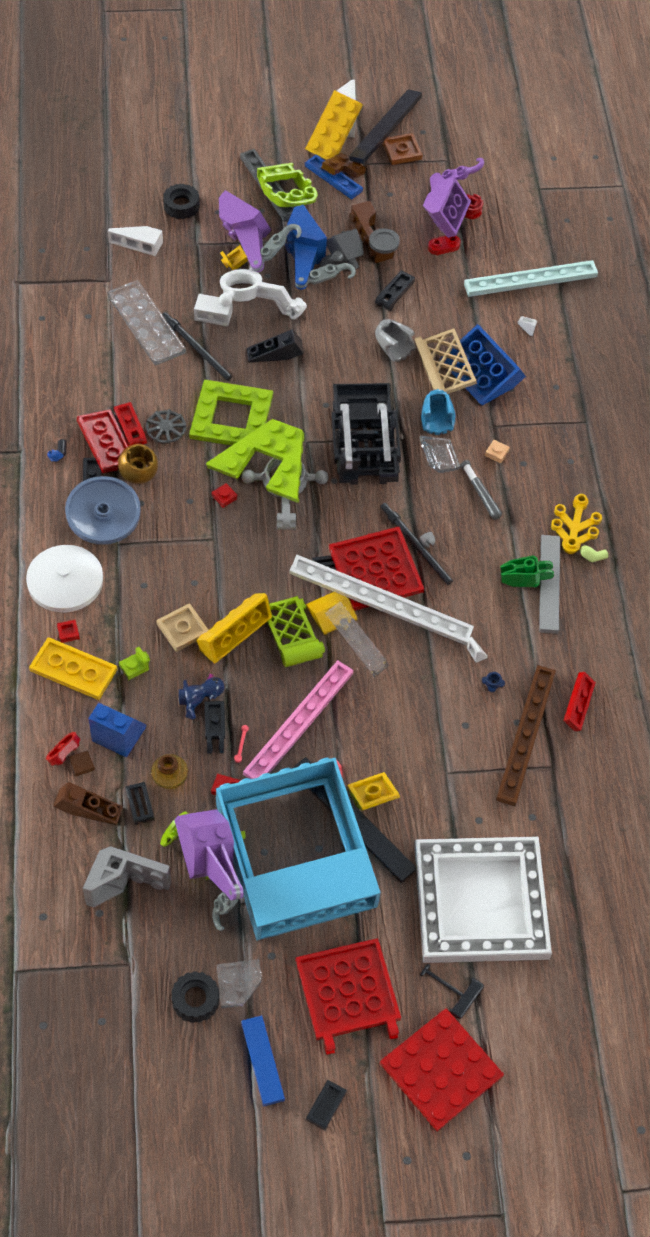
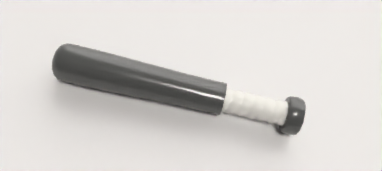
[460,460,502,520]

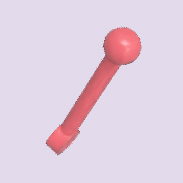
[234,725,249,763]

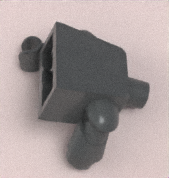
[319,229,364,270]

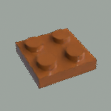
[382,133,423,165]

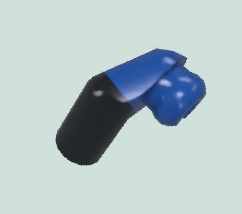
[47,439,67,462]

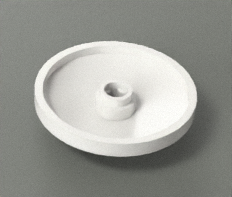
[26,545,103,612]

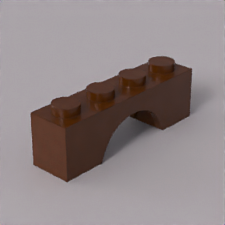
[349,201,394,263]

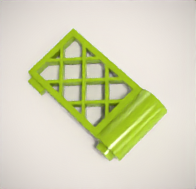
[267,596,325,668]

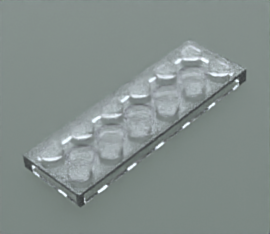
[107,280,186,366]

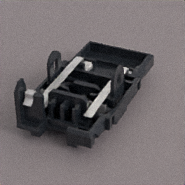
[331,383,401,485]

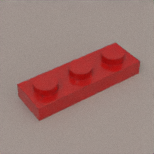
[563,672,596,732]

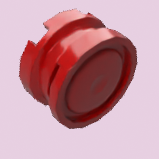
[464,194,484,219]

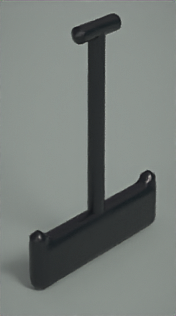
[420,964,484,1019]

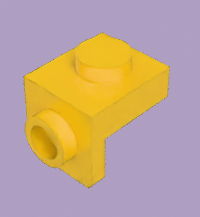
[220,245,249,270]

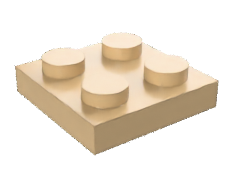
[156,603,208,652]

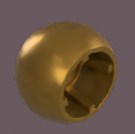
[118,444,158,484]

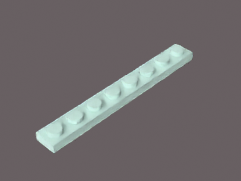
[464,260,598,297]

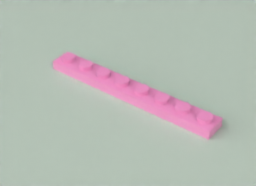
[243,660,353,779]

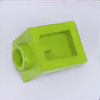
[119,647,150,680]

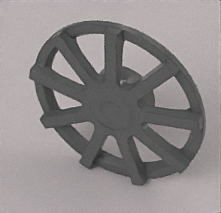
[146,409,186,443]

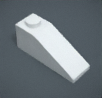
[108,226,163,256]

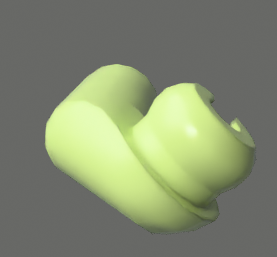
[580,545,608,562]

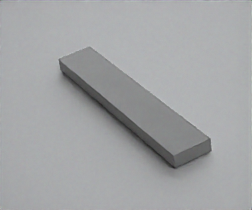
[539,535,560,634]

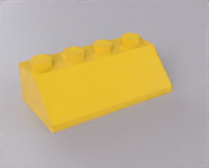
[197,593,272,664]

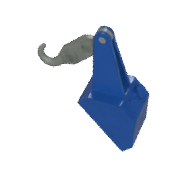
[285,204,356,290]

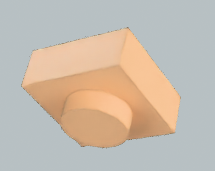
[485,440,510,463]

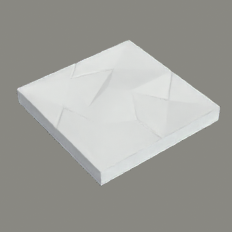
[414,837,552,963]

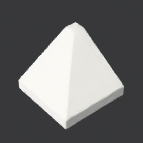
[518,316,537,336]
[467,637,488,663]

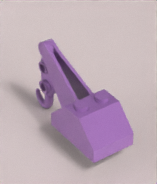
[423,158,484,238]

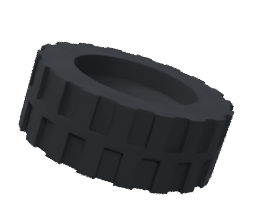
[163,184,200,219]
[171,971,219,1023]

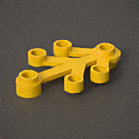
[551,494,602,554]

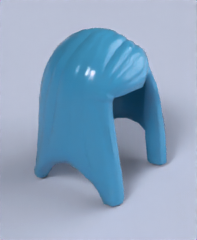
[421,389,455,435]

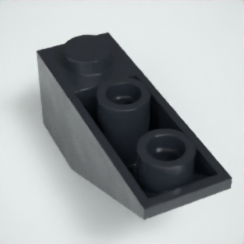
[247,329,304,363]

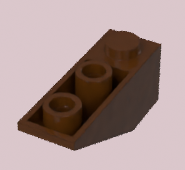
[53,782,123,825]

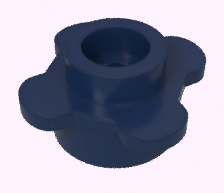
[482,672,505,692]

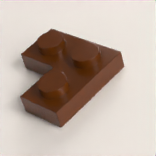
[321,153,366,178]

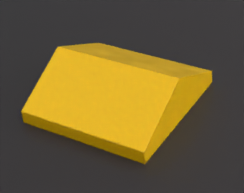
[306,592,357,635]
[347,772,400,810]

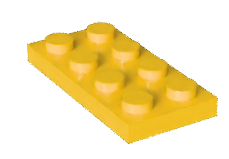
[305,90,363,160]
[29,637,118,700]

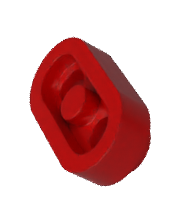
[428,236,461,255]
[46,732,81,766]

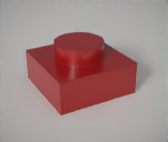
[212,483,237,508]
[56,619,80,643]

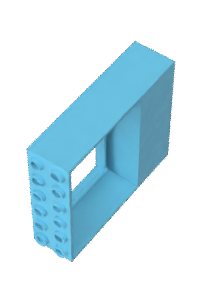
[216,758,381,941]

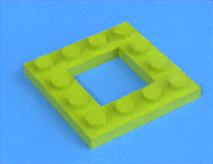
[189,380,273,446]

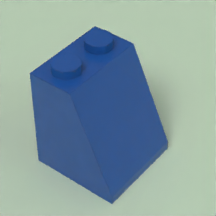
[88,703,146,758]

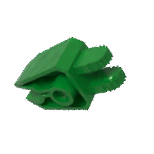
[500,555,554,587]

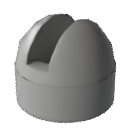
[419,532,435,548]

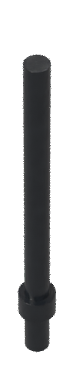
[161,312,232,381]
[380,503,453,585]

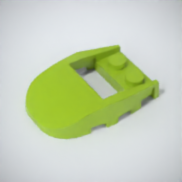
[257,163,318,207]

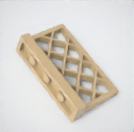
[414,328,477,394]

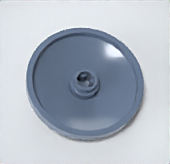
[65,476,141,544]

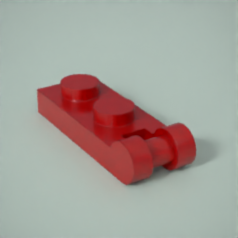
[114,402,147,446]

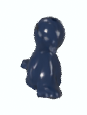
[178,674,224,720]

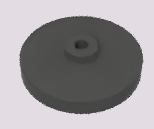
[369,228,400,254]

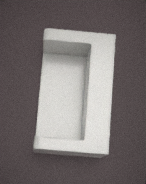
[194,294,233,326]

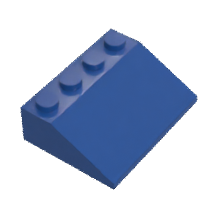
[439,324,526,406]

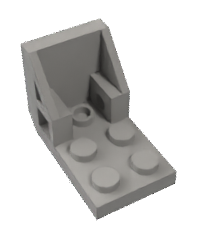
[83,846,171,907]

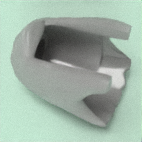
[375,319,416,362]

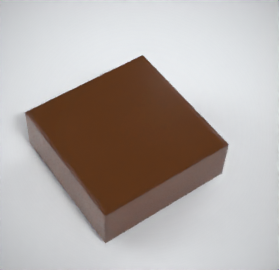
[69,750,95,777]

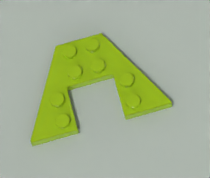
[206,419,304,503]

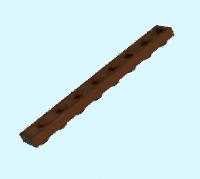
[496,665,556,806]

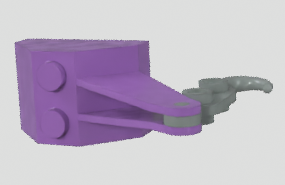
[219,190,302,272]
[175,809,244,931]

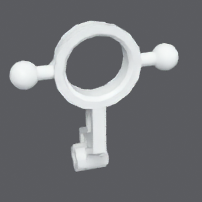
[219,265,307,319]

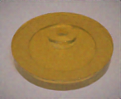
[151,754,188,789]

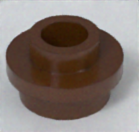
[158,755,178,775]

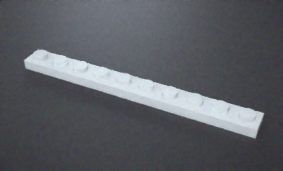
[289,555,474,645]

